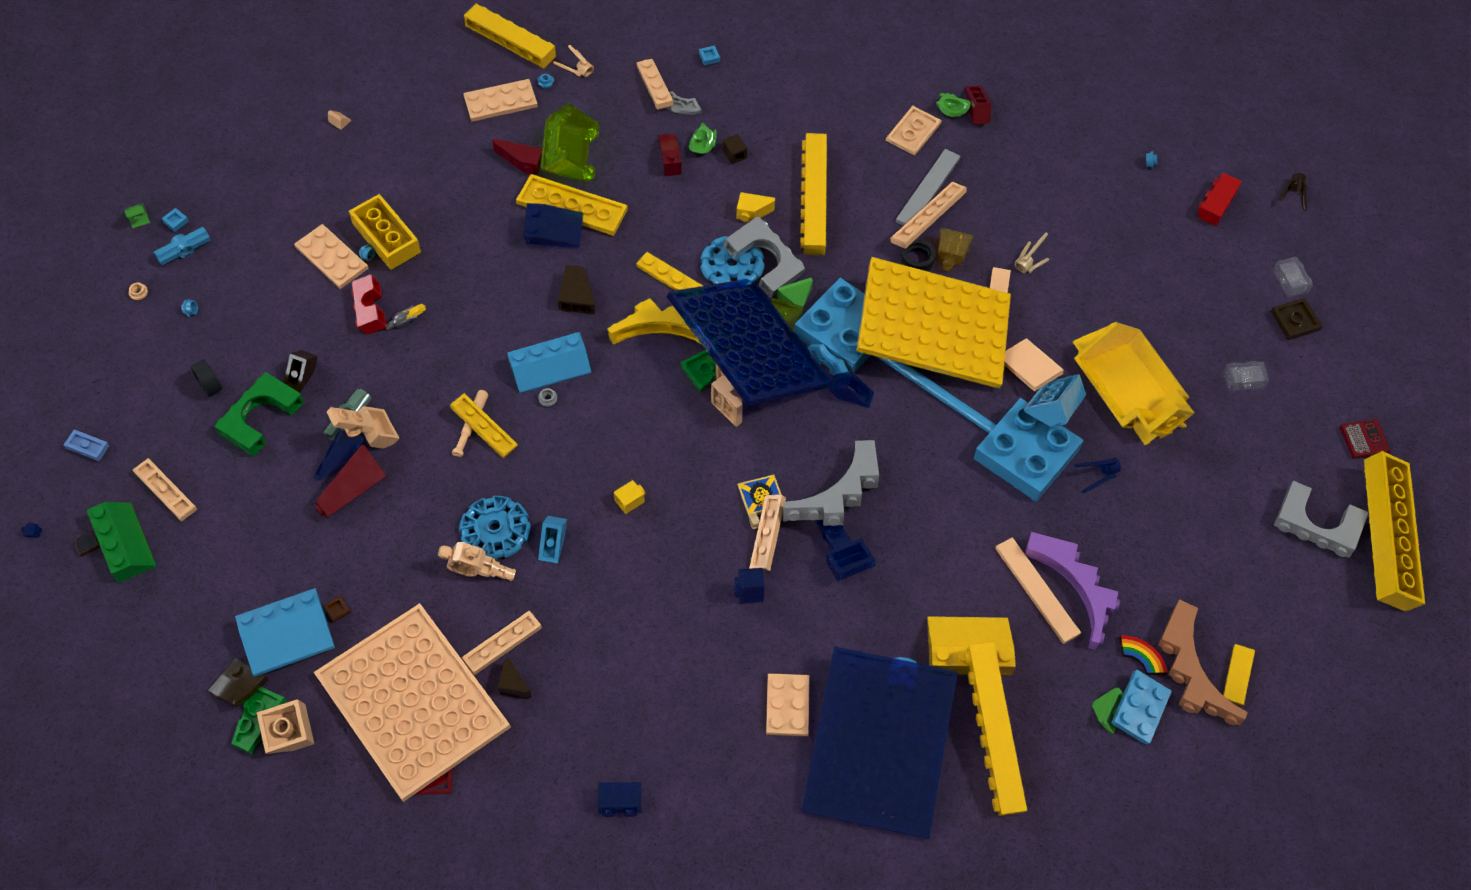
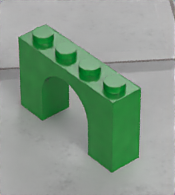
[214,372,304,457]

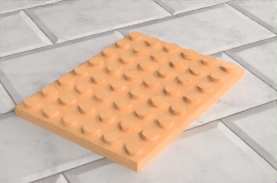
[314,603,511,802]

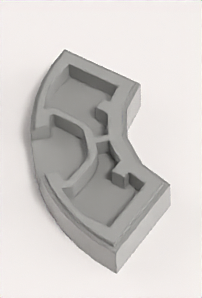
[665,91,701,115]

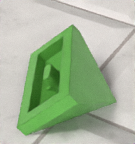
[777,278,813,308]
[1092,687,1124,734]

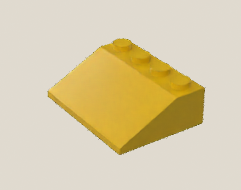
[927,617,1016,675]

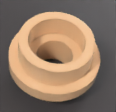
[129,283,148,300]

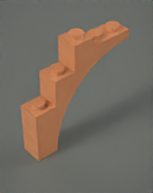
[1158,599,1248,726]

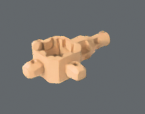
[438,542,516,581]

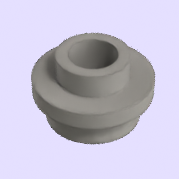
[538,388,557,407]

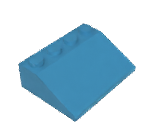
[235,588,335,677]

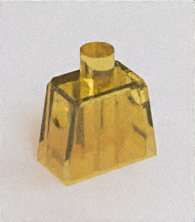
[937,228,974,271]

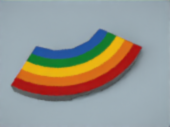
[1120,635,1168,675]

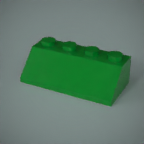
[87,502,157,583]

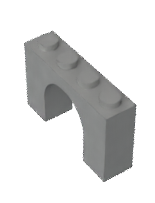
[723,216,805,298]
[1274,481,1369,558]

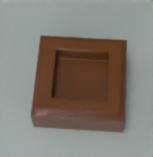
[323,595,351,623]

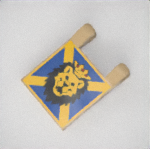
[737,475,785,529]

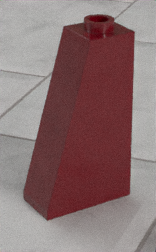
[315,444,387,518]

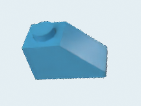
[538,516,567,564]

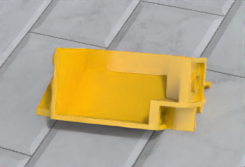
[1073,322,1194,445]

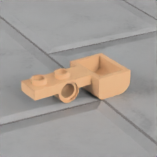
[327,406,399,448]

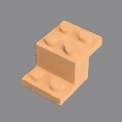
[711,355,747,427]

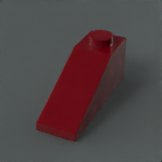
[965,86,991,125]
[659,133,682,176]
[492,138,544,175]

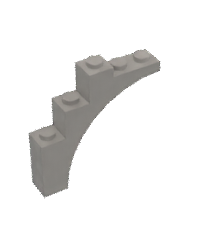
[783,440,879,526]

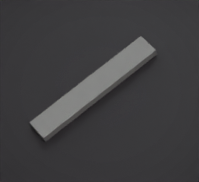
[896,149,960,226]

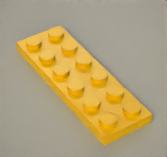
[516,174,628,236]

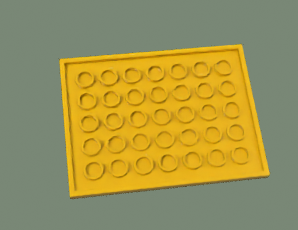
[856,257,1011,389]

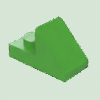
[124,203,150,228]

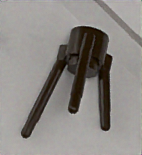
[1279,173,1307,211]

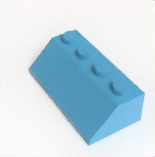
[507,332,592,393]
[1024,374,1086,426]

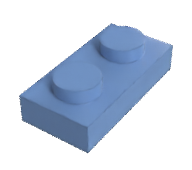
[64,430,109,461]

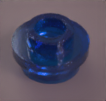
[21,523,43,538]

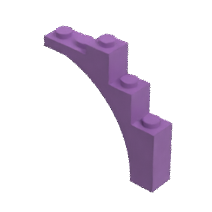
[1025,532,1120,650]

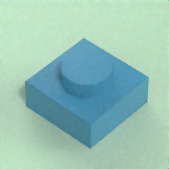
[699,45,720,66]
[162,208,189,232]

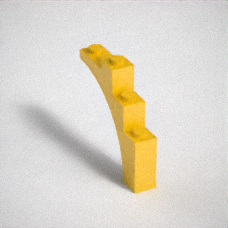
[607,298,731,355]

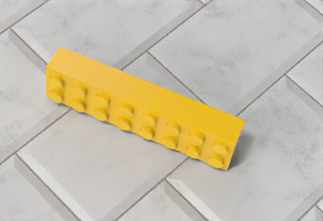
[1364,451,1425,611]

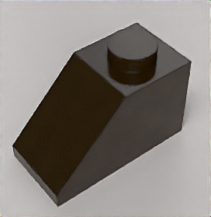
[284,350,318,393]

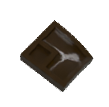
[208,658,268,707]

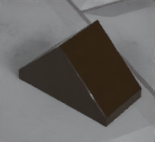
[498,658,532,699]

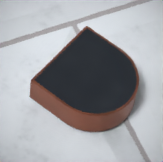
[75,533,100,557]

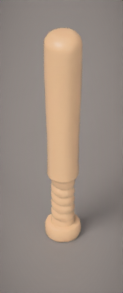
[452,390,488,457]

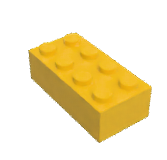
[349,194,421,270]

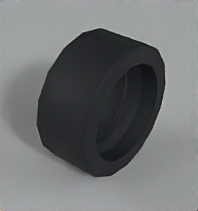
[901,239,936,272]
[190,359,222,397]

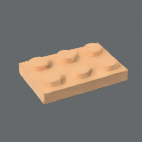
[766,674,809,736]

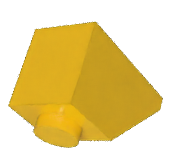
[736,192,775,222]

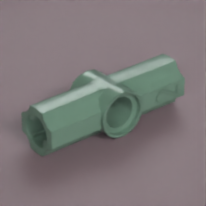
[323,389,372,442]

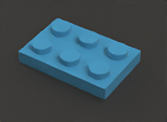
[1111,670,1172,745]

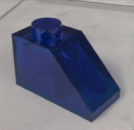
[829,371,874,408]

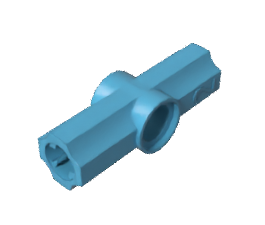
[154,227,211,265]

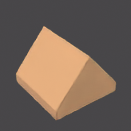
[328,110,351,130]

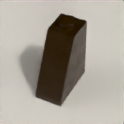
[558,265,595,314]

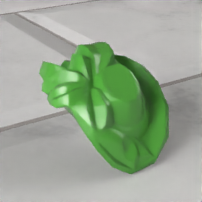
[936,93,971,117]
[689,123,717,154]

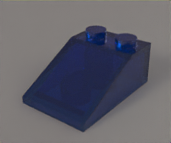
[523,203,584,247]

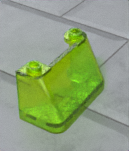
[541,103,599,182]

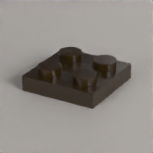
[1271,298,1323,340]

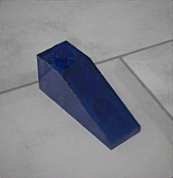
[313,428,365,480]

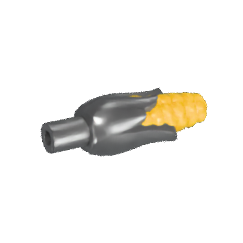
[386,304,426,331]

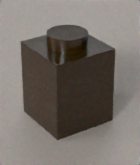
[722,134,747,164]

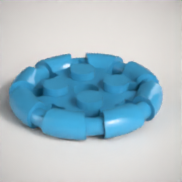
[700,236,765,290]
[459,496,531,560]

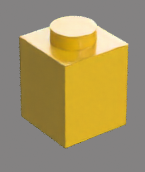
[614,480,645,514]

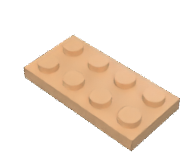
[463,79,538,122]
[294,224,369,289]

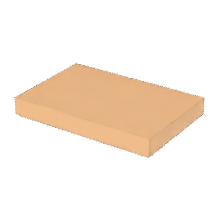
[886,106,942,156]
[1004,338,1063,392]

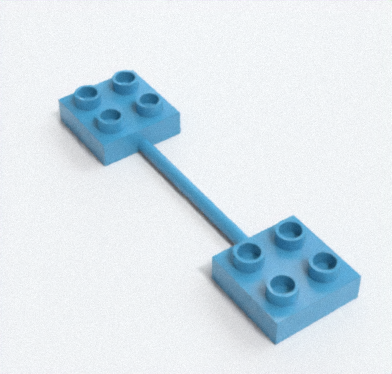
[794,278,1084,502]

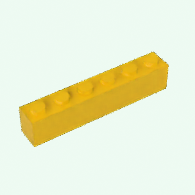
[464,3,556,69]

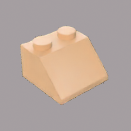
[257,699,314,754]

